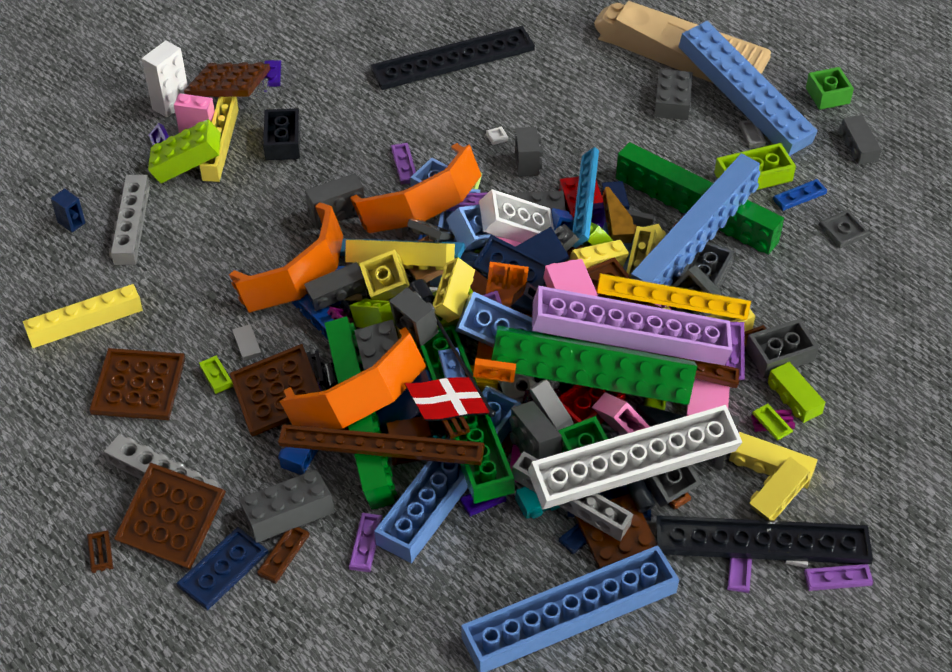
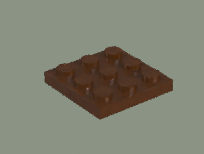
[574,494,657,569]

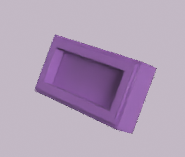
[727,558,752,593]

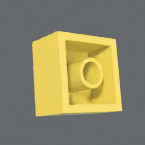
[359,249,410,301]

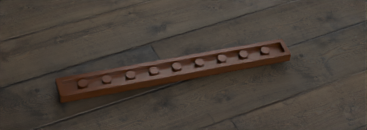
[278,424,485,465]

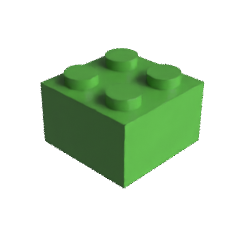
[806,67,854,110]

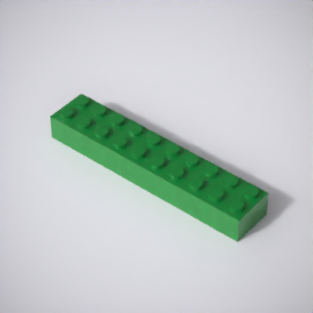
[615,142,784,255]
[324,316,397,510]
[417,325,515,504]
[491,325,697,405]

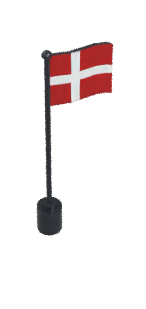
[404,279,496,421]

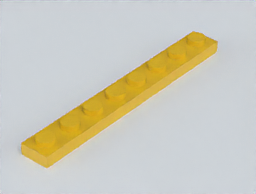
[596,273,751,320]

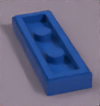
[772,179,827,211]

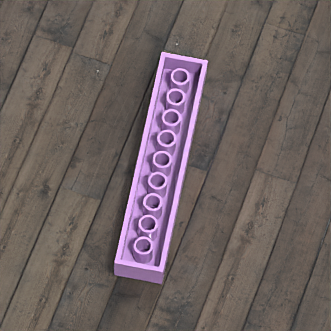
[532,286,733,366]

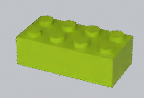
[148,119,221,183]
[714,143,796,190]

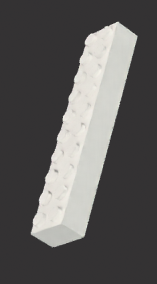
[528,405,742,510]

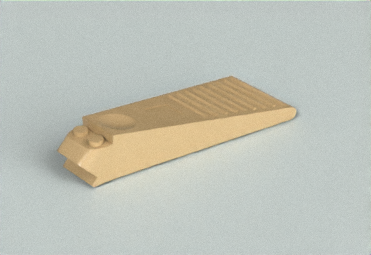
[594,1,771,83]

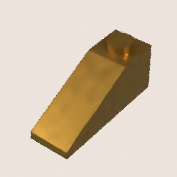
[602,187,637,243]

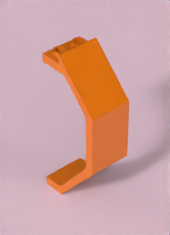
[350,143,482,233]
[229,202,343,313]
[473,262,529,383]
[280,327,426,429]

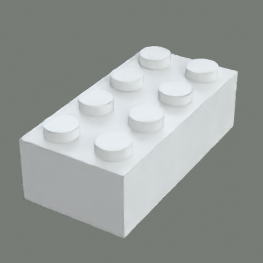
[142,40,188,117]
[479,189,554,243]

